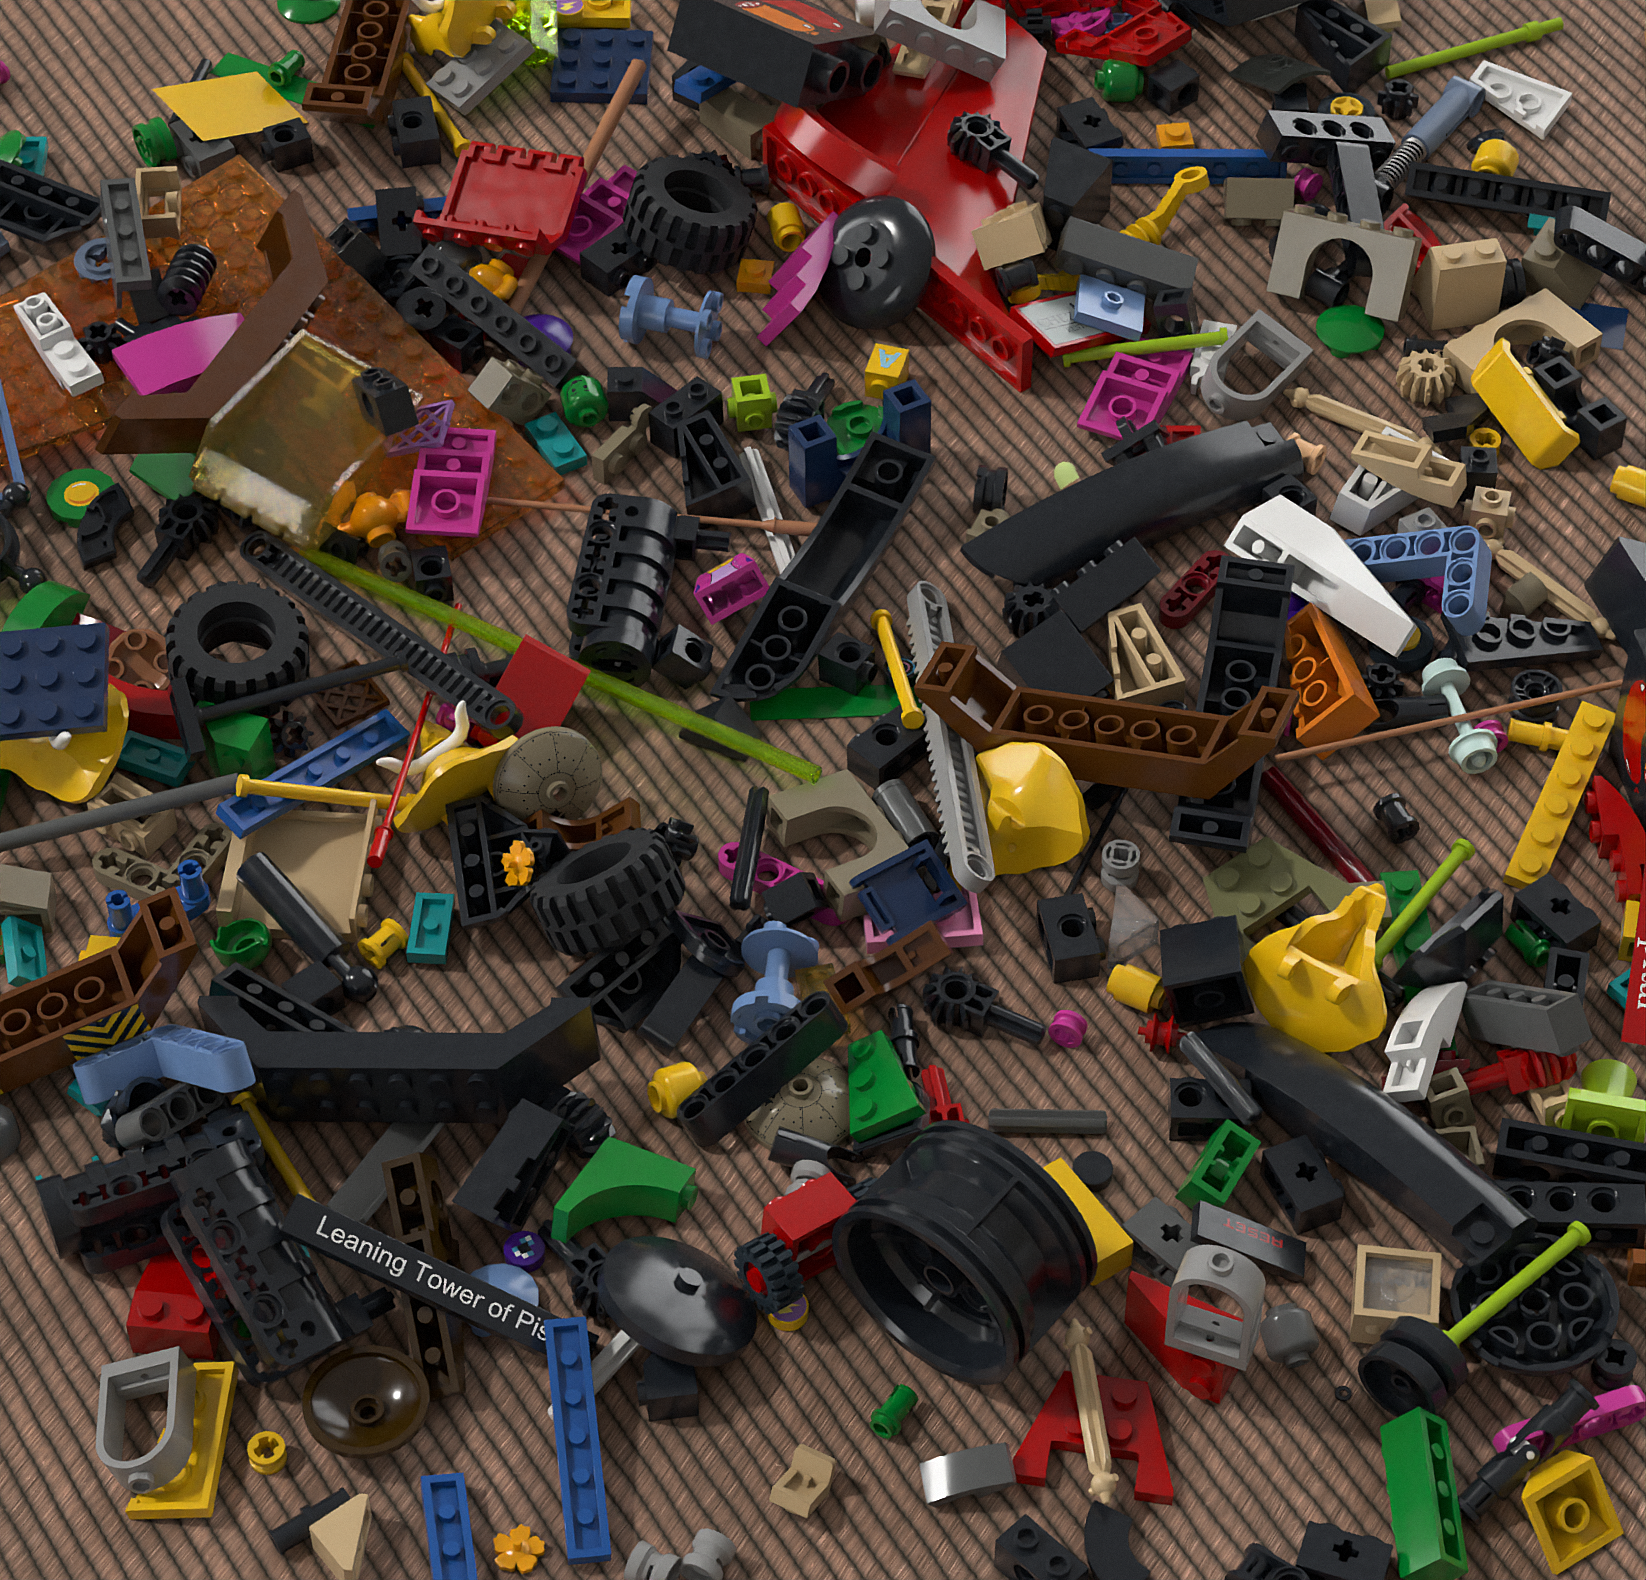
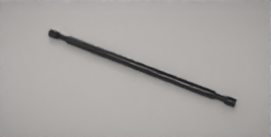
[1063,787,1129,896]

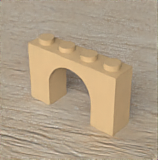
[1442,288,1603,416]

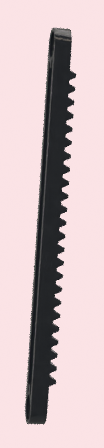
[240,530,524,739]

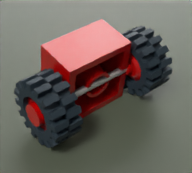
[734,1172,878,1314]

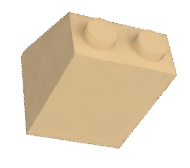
[1412,238,1507,331]

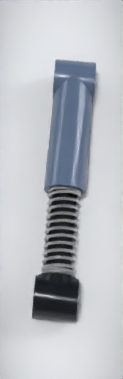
[1374,76,1486,216]

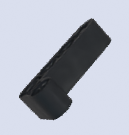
[1554,206,1646,295]

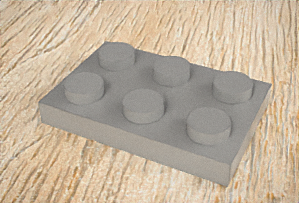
[426,19,535,116]

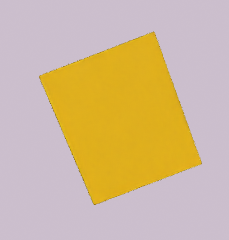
[152,72,309,141]

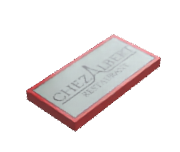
[1008,291,1152,358]

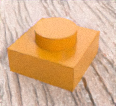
[1156,122,1194,149]
[737,259,775,294]

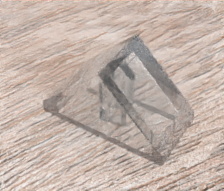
[1107,884,1159,969]

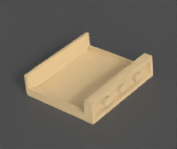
[216,799,385,943]

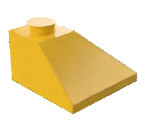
[1521,1449,1624,1575]

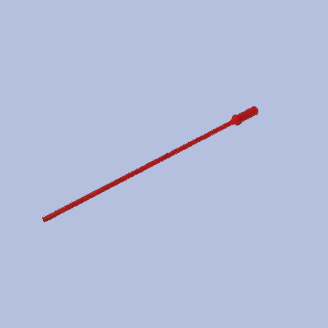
[367,603,462,868]

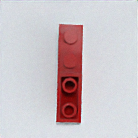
[1584,776,1646,914]

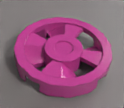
[1051,6,1114,39]

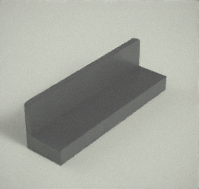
[100,178,152,309]
[326,1122,445,1224]

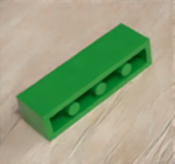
[1380,1407,1469,1580]

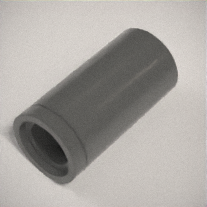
[872,779,940,850]

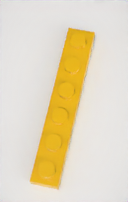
[1502,701,1616,889]

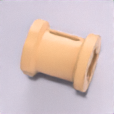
[1287,432,1327,475]

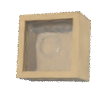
[1349,1244,1442,1344]

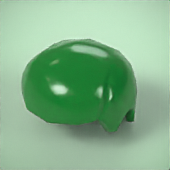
[209,918,272,970]

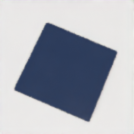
[1569,302,1629,350]

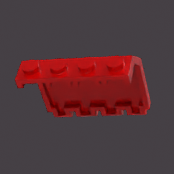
[413,141,588,257]

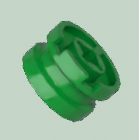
[132,116,177,168]

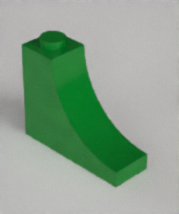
[551,1136,698,1243]

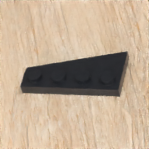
[1440,611,1603,672]

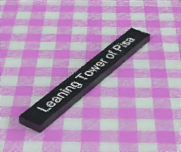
[278,1193,600,1360]

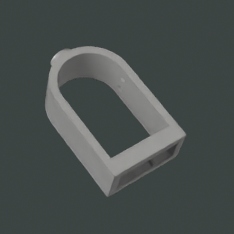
[1201,309,1313,421]
[1164,1245,1266,1371]
[96,1346,197,1494]

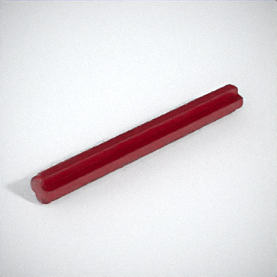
[1261,766,1377,883]

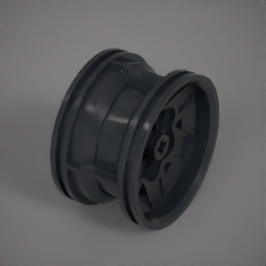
[832,1120,1098,1385]

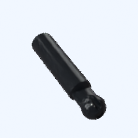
[236,852,379,1003]

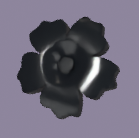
[1467,129,1505,151]

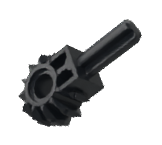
[947,111,1039,190]
[774,372,835,452]
[137,491,219,589]
[922,966,1046,1045]
[536,1086,616,1159]
[538,1219,610,1325]

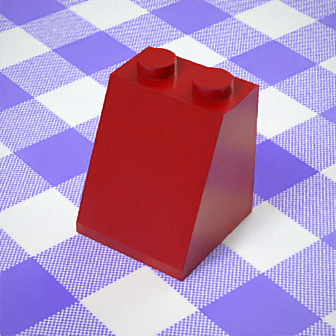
[469,634,591,747]

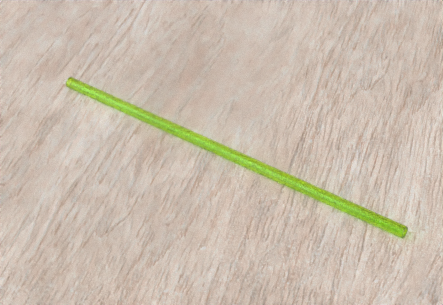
[299,544,822,784]

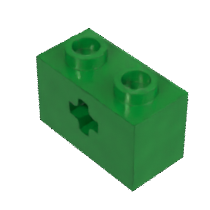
[1175,1119,1261,1210]

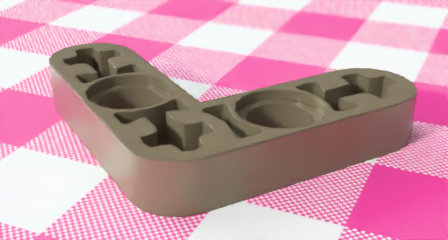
[92,822,232,901]

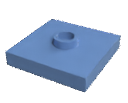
[1073,274,1145,341]

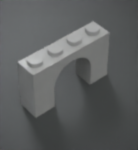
[874,0,1006,82]

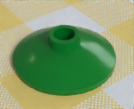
[277,0,341,24]

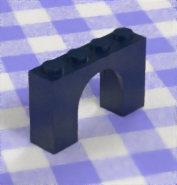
[788,379,931,509]

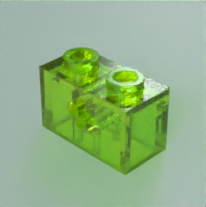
[507,0,558,69]

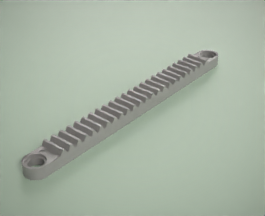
[906,581,995,893]

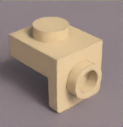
[1527,1080,1570,1128]
[769,1444,837,1518]

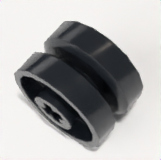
[1357,1316,1469,1418]

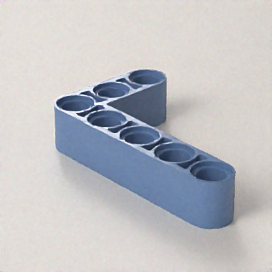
[1344,526,1492,636]
[72,1024,256,1105]

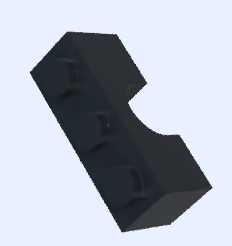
[1533,355,1628,461]

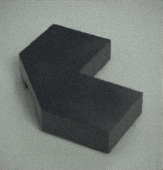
[1422,393,1490,443]

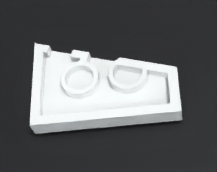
[1469,60,1572,140]

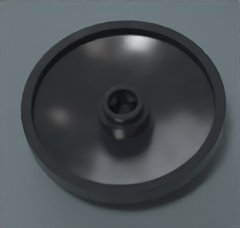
[597,1236,758,1367]

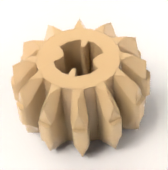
[1396,349,1456,407]

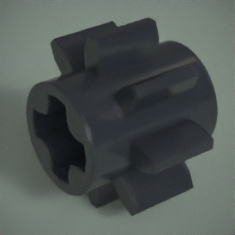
[1017,8,1051,46]
[1377,79,1419,120]
[78,321,124,365]
[1526,336,1570,372]
[1361,663,1404,700]
[269,711,314,758]
[654,817,699,867]

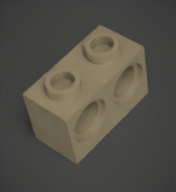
[468,357,552,426]

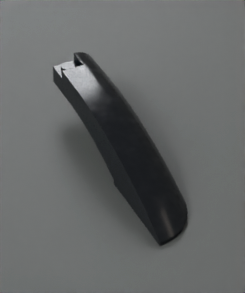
[960,421,1304,588]

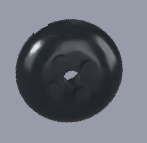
[818,195,936,330]
[1450,1232,1619,1377]

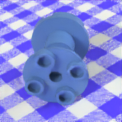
[619,275,724,359]
[730,921,819,1045]

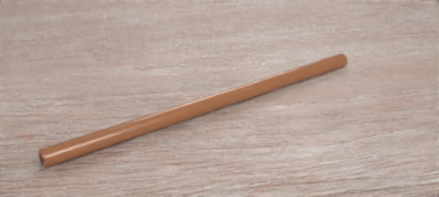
[507,59,647,315]

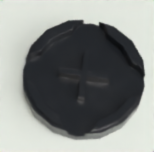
[360,255,422,311]

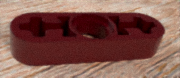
[1158,550,1229,629]

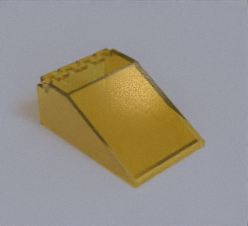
[188,328,424,552]

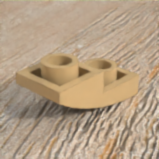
[1363,0,1402,32]

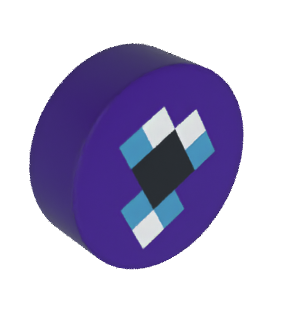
[504,1231,546,1273]

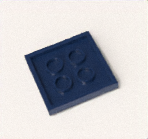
[550,28,654,104]
[0,622,109,741]

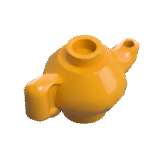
[469,258,518,303]
[334,490,411,548]

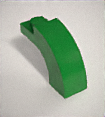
[1,581,91,632]

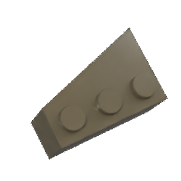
[0,864,57,933]

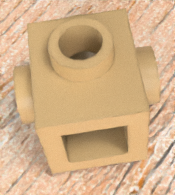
[1462,486,1516,540]

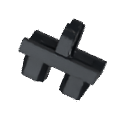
[1101,416,1170,466]

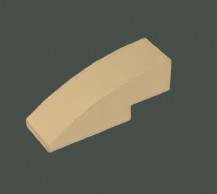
[1351,430,1467,508]

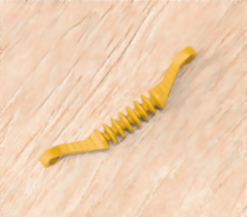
[1008,166,1210,304]

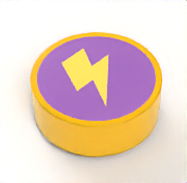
[552,0,585,24]
[767,1293,809,1331]

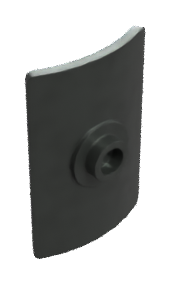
[1229,54,1331,100]

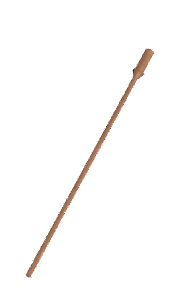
[394,489,817,536]
[1274,679,1623,763]

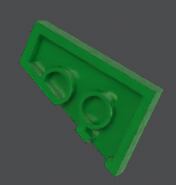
[848,1030,927,1143]

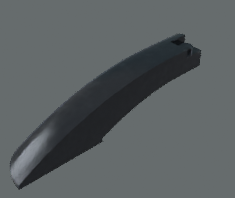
[710,431,936,702]
[1198,1022,1538,1278]

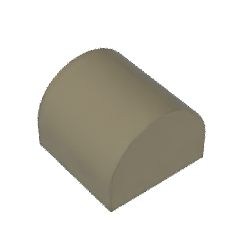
[1500,572,1548,619]

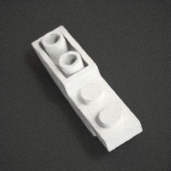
[13,292,105,397]
[1383,981,1468,1102]

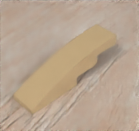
[892,0,964,79]

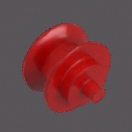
[1138,1013,1186,1054]

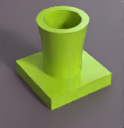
[1561,1059,1646,1143]

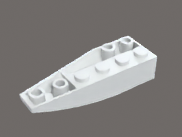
[1224,495,1417,658]

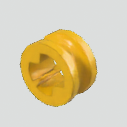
[1468,428,1501,457]
[247,1431,287,1475]

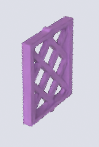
[385,399,455,458]

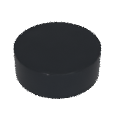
[1072,1151,1113,1192]

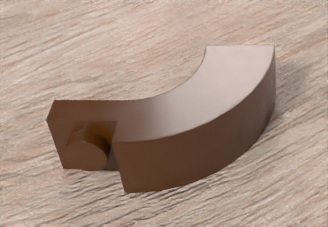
[522,797,641,865]
[823,920,954,1015]

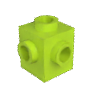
[726,373,778,432]

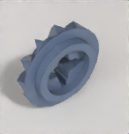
[74,238,112,285]

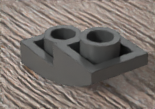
[919,1442,1017,1508]

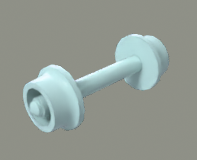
[1422,658,1498,774]

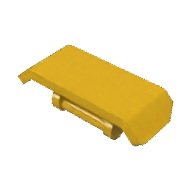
[1471,338,1580,470]

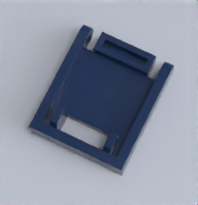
[849,839,968,946]

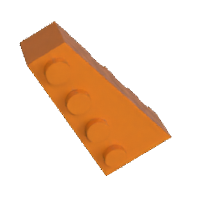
[1285,602,1380,761]

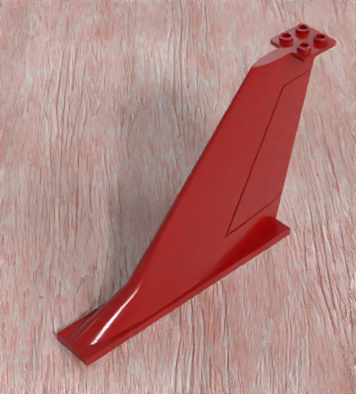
[762,0,1047,393]

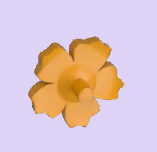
[501,840,535,887]
[493,1524,545,1574]

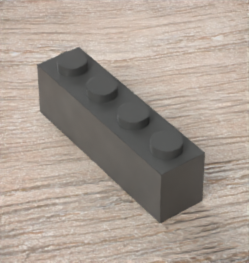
[1053,216,1198,300]
[1461,980,1593,1057]

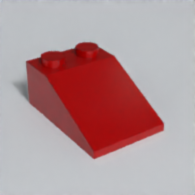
[126,1248,227,1360]
[1124,1271,1243,1404]

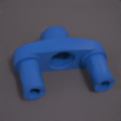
[105,860,211,937]

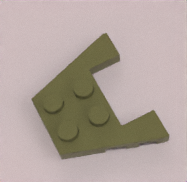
[1203,836,1356,957]

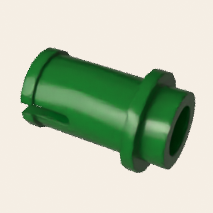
[268,50,305,86]
[1505,919,1551,967]
[870,1384,918,1439]

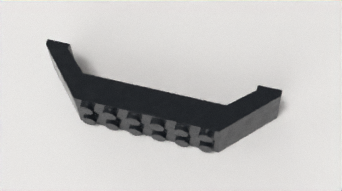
[1169,555,1295,853]
[197,996,602,1124]

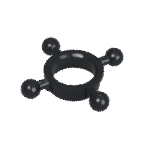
[0,482,48,594]

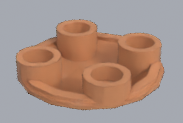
[109,628,170,691]

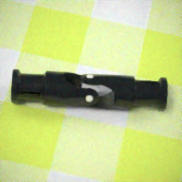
[1457,1378,1600,1527]

